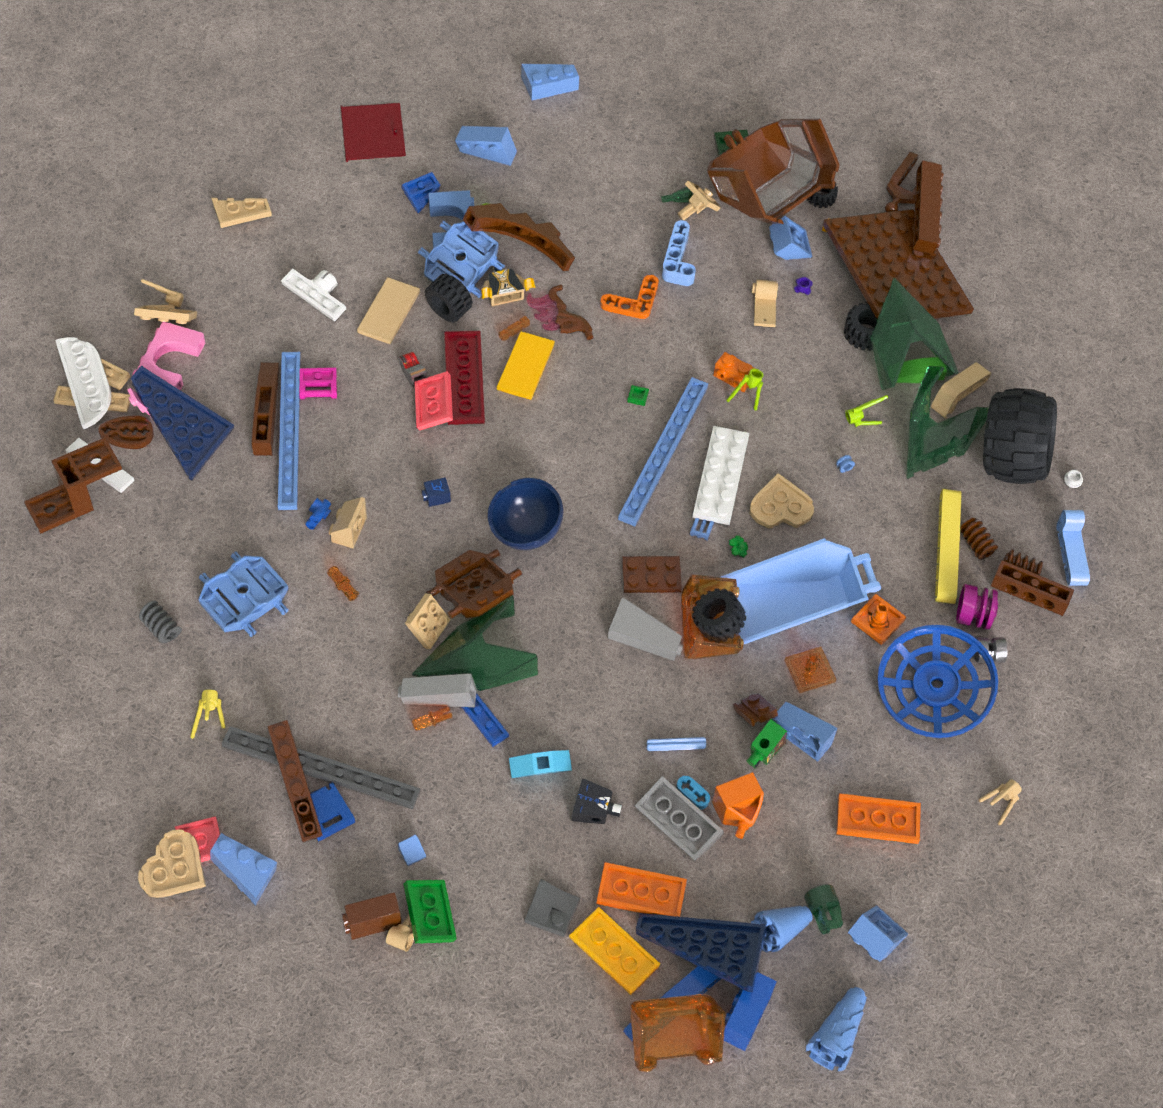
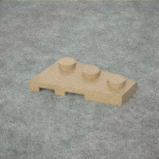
[212,198,272,228]

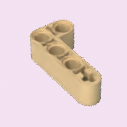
[931,362,991,418]

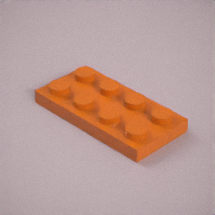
[836,793,921,844]
[596,862,687,917]

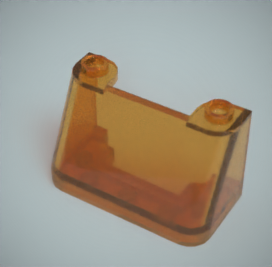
[681,575,744,659]
[630,994,726,1072]

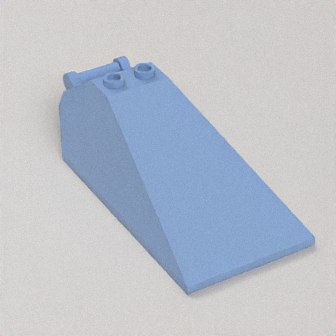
[698,538,881,653]

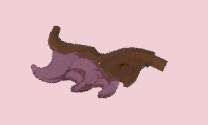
[527,284,593,340]

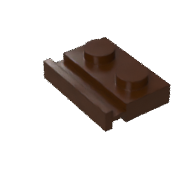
[733,693,778,727]

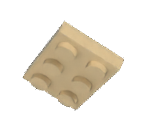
[134,305,197,324]

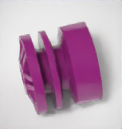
[956,584,998,630]

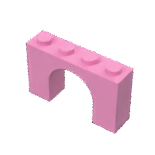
[132,322,205,391]

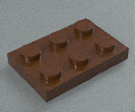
[622,556,682,593]

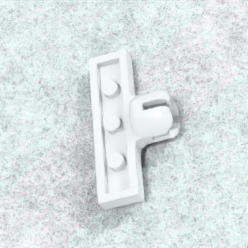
[281,268,346,322]

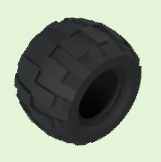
[983,388,1057,484]

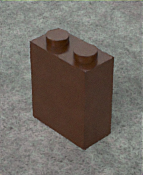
[342,892,401,940]

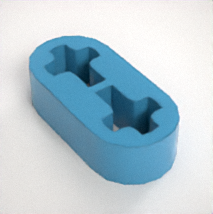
[676,776,710,810]

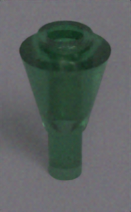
[661,186,693,203]

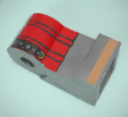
[398,352,427,387]

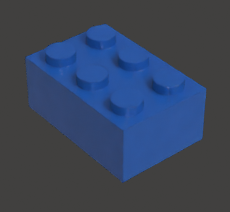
[720,972,777,1051]

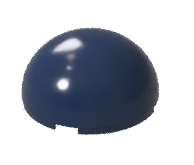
[488,478,564,550]

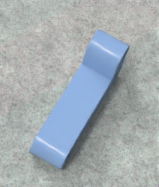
[662,220,696,286]
[1056,510,1090,586]

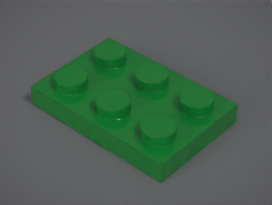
[403,880,457,944]

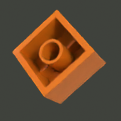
[712,772,764,839]

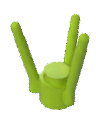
[726,368,764,410]
[845,395,888,427]

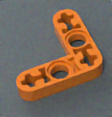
[600,275,659,319]

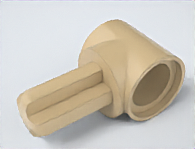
[386,915,414,952]

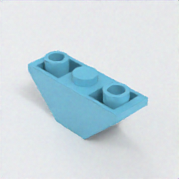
[509,750,572,778]

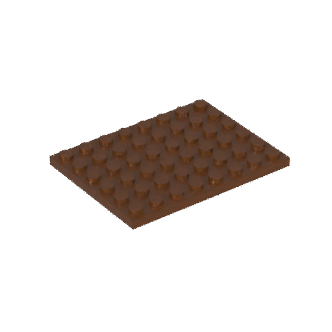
[823,209,974,326]

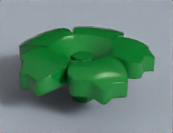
[729,535,748,558]

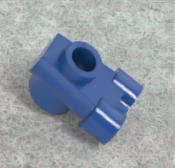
[305,498,331,530]

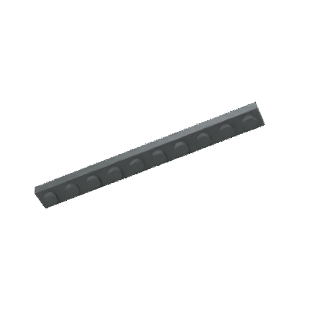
[222,726,421,809]

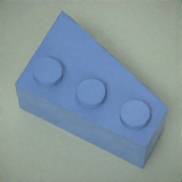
[521,64,579,100]
[455,126,517,166]
[772,702,837,761]
[210,833,277,906]

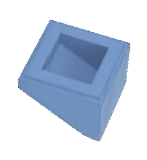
[398,835,426,866]

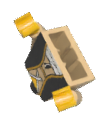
[481,266,536,306]

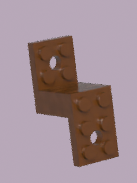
[24,437,122,534]

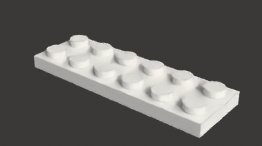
[693,426,749,525]

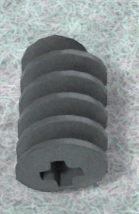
[139,601,182,643]

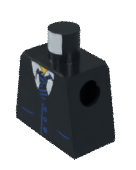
[572,778,622,824]

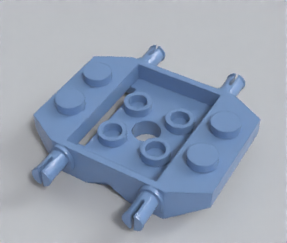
[418,221,505,298]
[199,552,289,637]

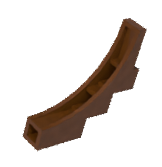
[463,203,575,271]

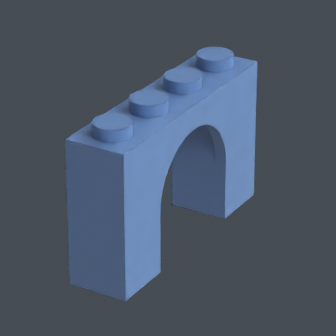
[428,190,476,256]

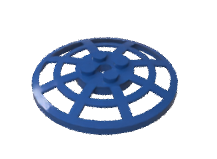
[877,625,998,738]

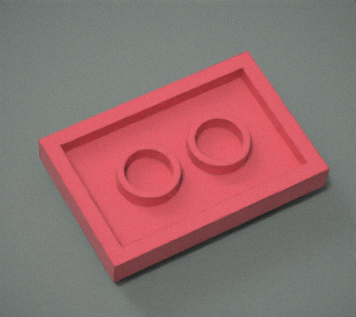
[415,371,453,430]

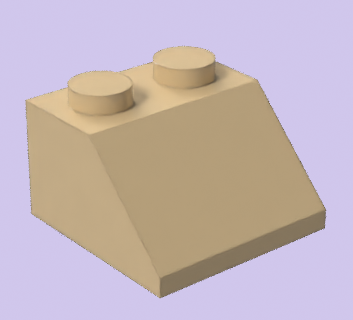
[329,497,367,548]

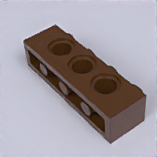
[991,560,1074,616]

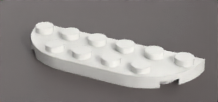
[55,337,111,429]

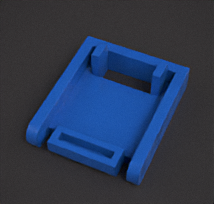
[311,782,355,842]

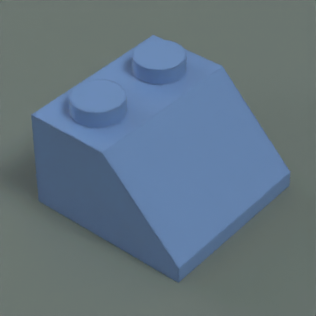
[769,216,813,260]
[848,906,908,962]

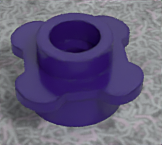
[794,277,813,295]

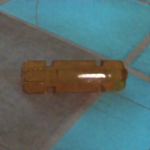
[499,316,530,341]

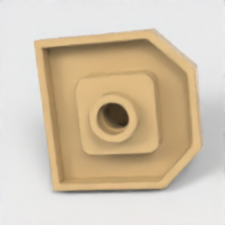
[678,181,721,220]

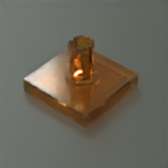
[784,646,837,693]

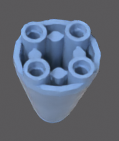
[751,906,812,952]

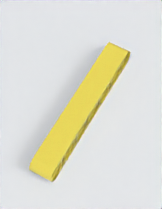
[935,489,961,604]

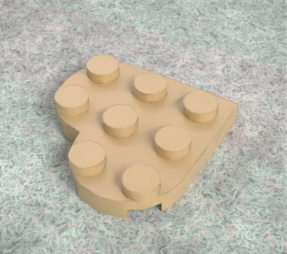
[749,473,814,528]
[138,830,206,898]

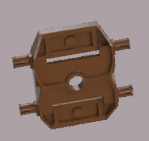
[426,549,522,619]

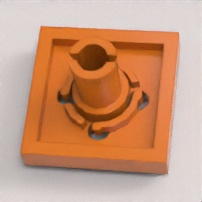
[851,594,906,645]

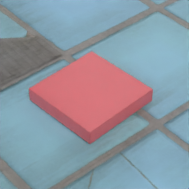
[175,816,220,862]

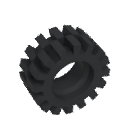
[807,180,838,208]

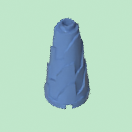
[806,987,867,1071]

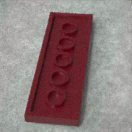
[444,331,485,425]

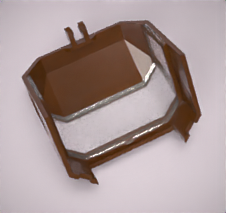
[707,118,840,224]

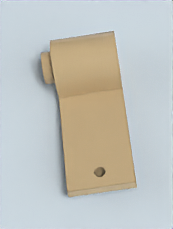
[752,280,778,327]

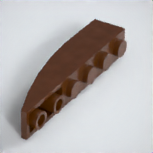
[251,362,279,456]
[267,720,323,842]

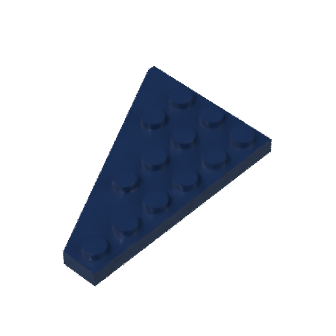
[130,366,234,480]
[636,913,766,992]

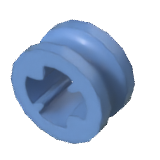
[836,455,855,473]

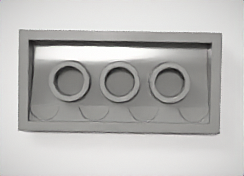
[635,776,724,861]

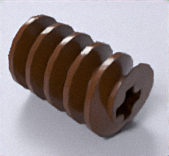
[960,518,998,560]
[1003,549,1043,575]

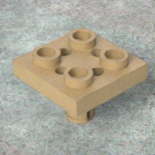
[405,593,451,649]

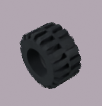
[425,273,473,322]
[844,302,891,351]
[692,588,746,643]

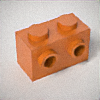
[713,352,756,392]

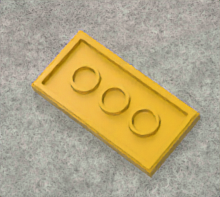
[497,331,555,400]
[569,907,660,995]

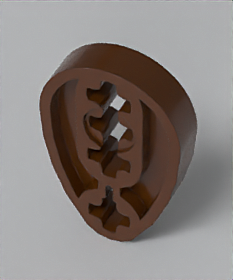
[98,416,154,449]

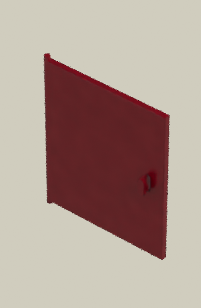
[340,103,406,162]

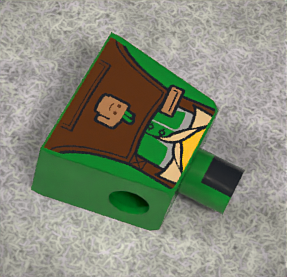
[746,719,787,768]

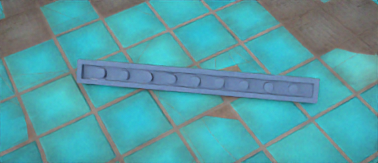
[278,352,301,510]
[618,377,708,527]

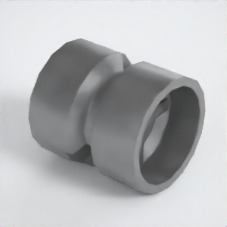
[974,637,1007,663]

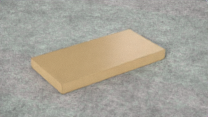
[357,277,420,344]

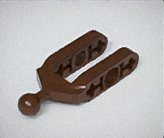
[885,151,937,212]

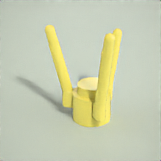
[190,690,225,739]

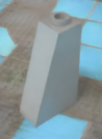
[608,598,684,661]
[398,674,477,707]

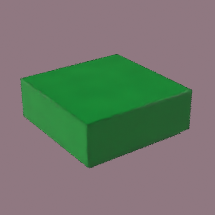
[627,385,649,406]

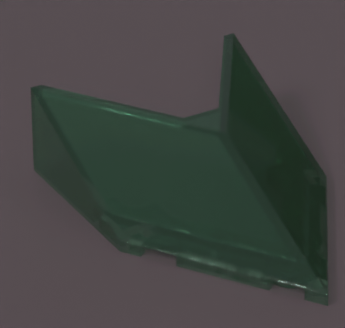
[871,278,959,390]
[906,366,989,479]
[412,595,538,691]

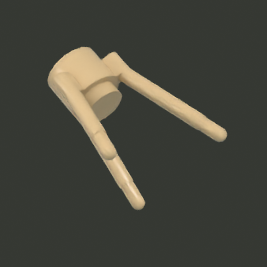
[141,279,184,309]
[979,779,1022,825]

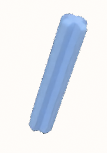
[646,737,706,751]

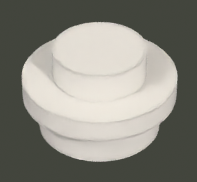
[1064,470,1083,488]

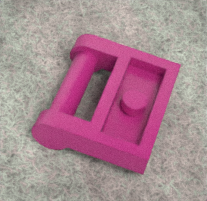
[299,368,337,400]

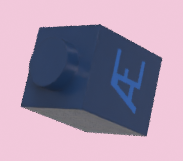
[421,477,451,507]

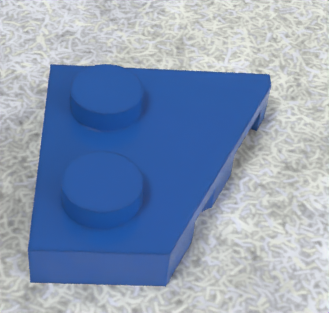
[402,172,440,213]

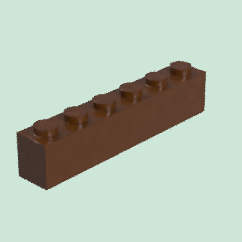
[913,160,944,254]

